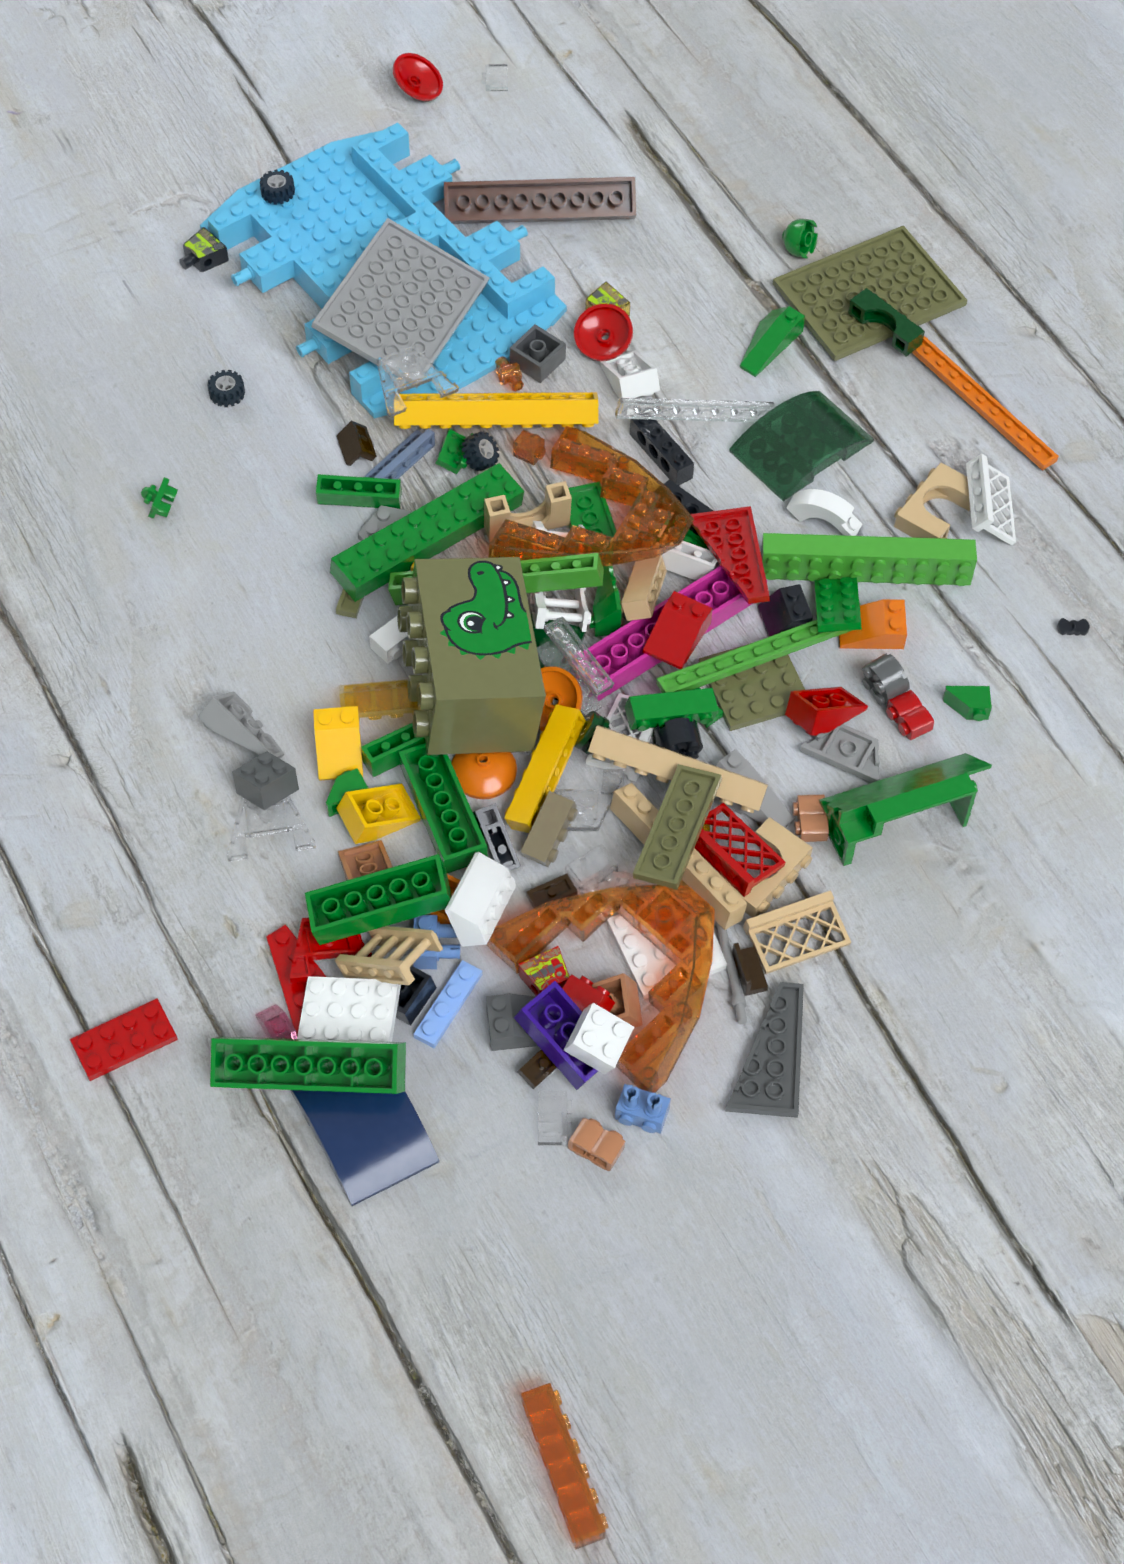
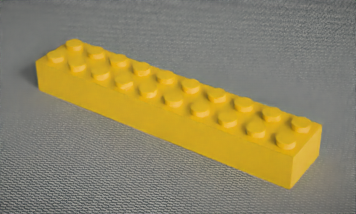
[393,392,598,429]

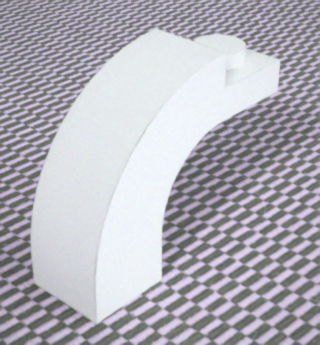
[787,489,862,536]

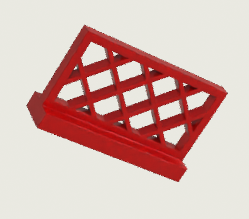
[695,803,786,897]

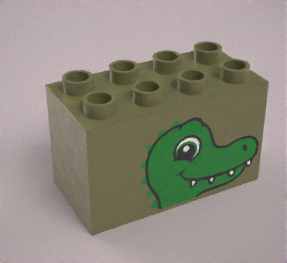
[397,557,546,755]

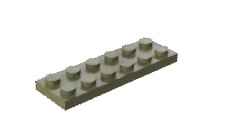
[633,764,722,889]

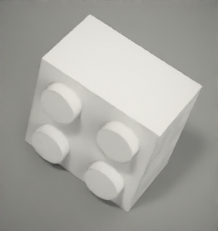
[564,1003,634,1075]

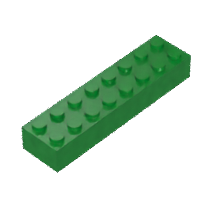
[210,1037,406,1094]

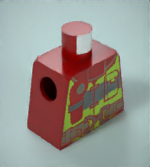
[518,946,570,996]

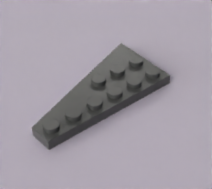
[725,982,804,1118]

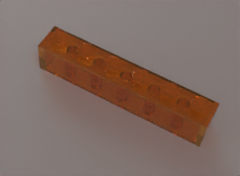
[521,1383,609,1550]

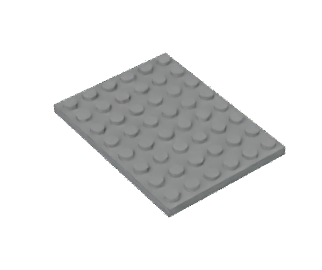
[311,218,490,388]

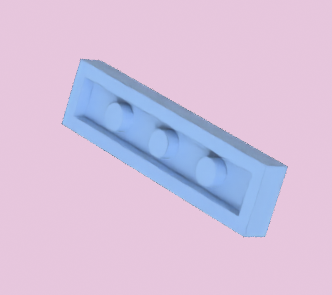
[414,960,483,1048]

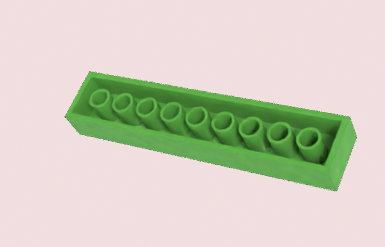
[761,533,977,586]

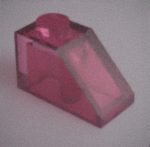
[255,1004,297,1039]

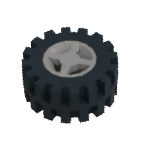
[260,169,295,205]
[208,370,245,407]
[462,431,499,471]

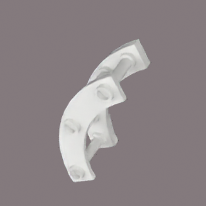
[530,521,591,632]

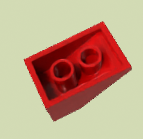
[643,591,713,669]
[785,687,868,736]

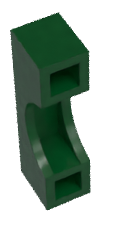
[848,288,925,356]

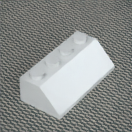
[445,852,516,947]

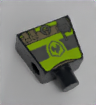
[179,227,229,272]

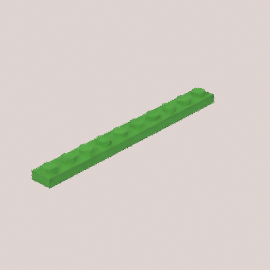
[656,620,853,693]

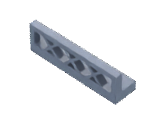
[364,428,435,479]

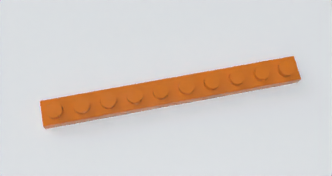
[912,336,1059,471]

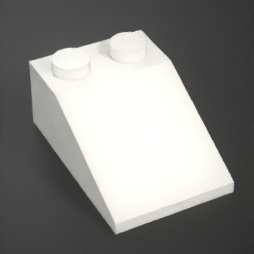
[599,350,660,402]

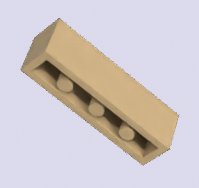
[620,553,667,621]

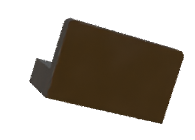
[336,420,377,466]
[732,943,768,996]

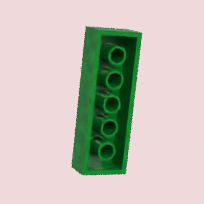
[399,743,488,873]
[305,854,452,945]

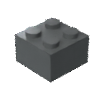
[510,324,566,383]
[232,751,299,810]

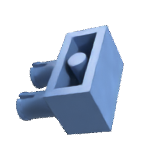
[413,915,461,969]
[615,1084,671,1134]

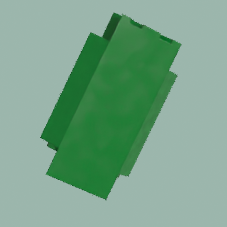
[819,753,992,866]

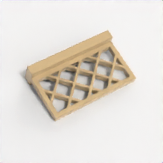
[743,890,851,974]

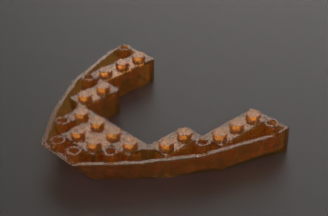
[488,426,694,566]
[486,880,715,1093]

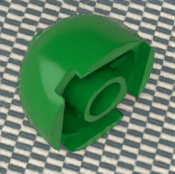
[782,219,818,259]

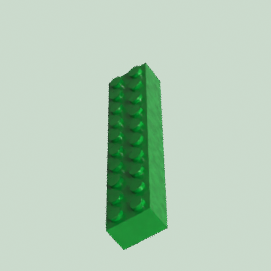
[330,463,525,602]

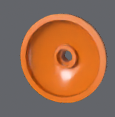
[538,666,583,731]
[451,752,517,799]

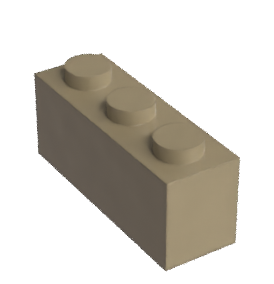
[521,791,578,867]

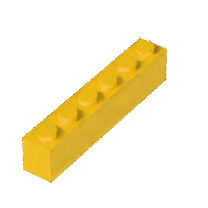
[504,704,586,833]

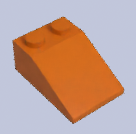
[839,599,907,649]

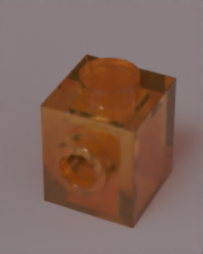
[513,429,546,466]

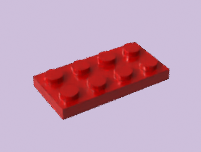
[70,998,178,1081]

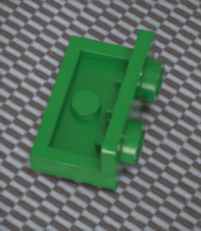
[435,429,473,475]

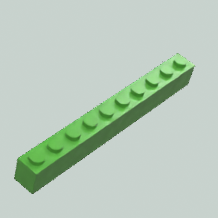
[388,553,604,605]

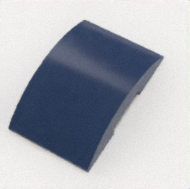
[290,1090,440,1206]

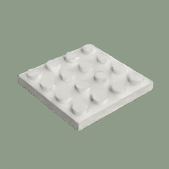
[607,890,727,1000]
[297,976,401,1042]

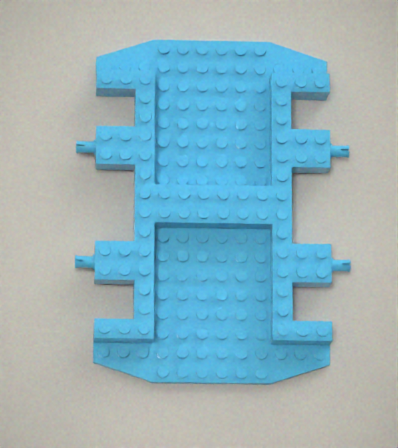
[200,123,567,418]

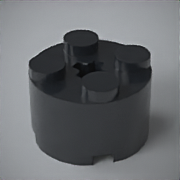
[654,718,703,759]

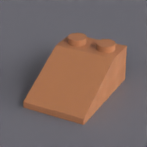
[338,840,393,881]
[592,973,643,1028]

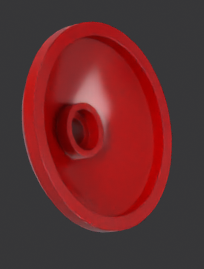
[392,53,443,101]
[574,303,633,361]

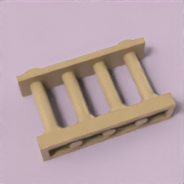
[335,926,443,985]

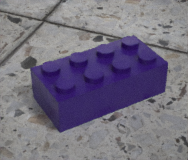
[514,981,598,1090]

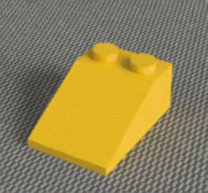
[313,706,363,781]
[336,783,421,844]

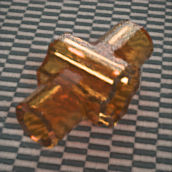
[495,356,524,391]

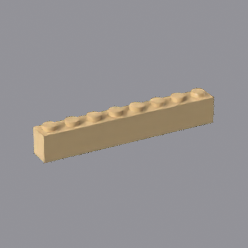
[588,726,769,813]
[610,783,747,930]

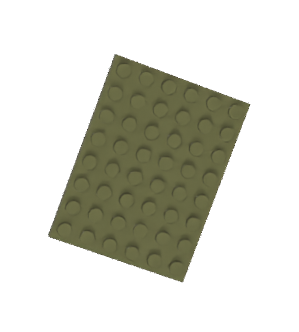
[773,225,967,361]

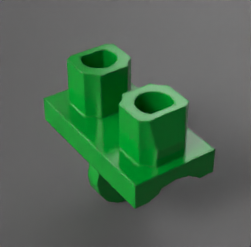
[141,477,178,519]

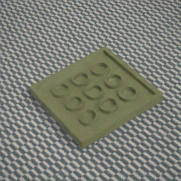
[698,643,805,731]

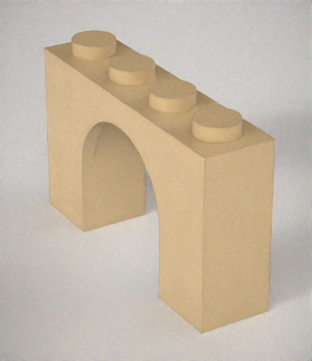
[894,463,970,539]
[484,481,572,543]
[718,817,813,917]

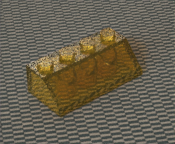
[339,679,419,720]

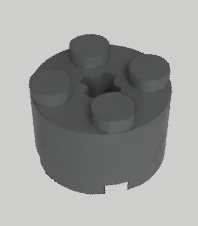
[862,653,910,705]

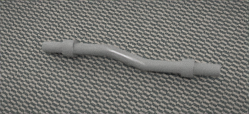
[713,918,747,1024]

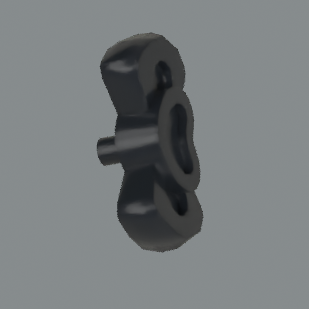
[1057,618,1090,636]

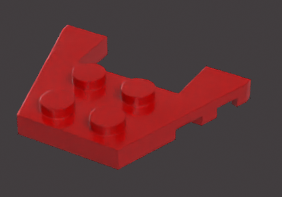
[289,917,372,984]

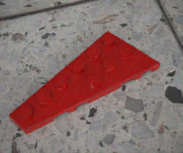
[688,506,770,604]
[266,924,327,1037]

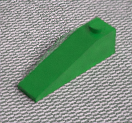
[740,306,805,377]
[589,554,622,637]

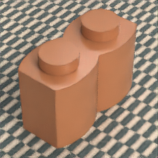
[792,794,829,842]
[568,1118,626,1171]

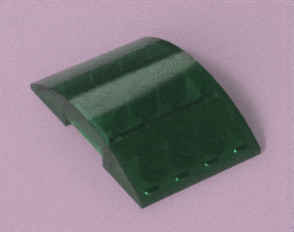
[729,391,874,501]

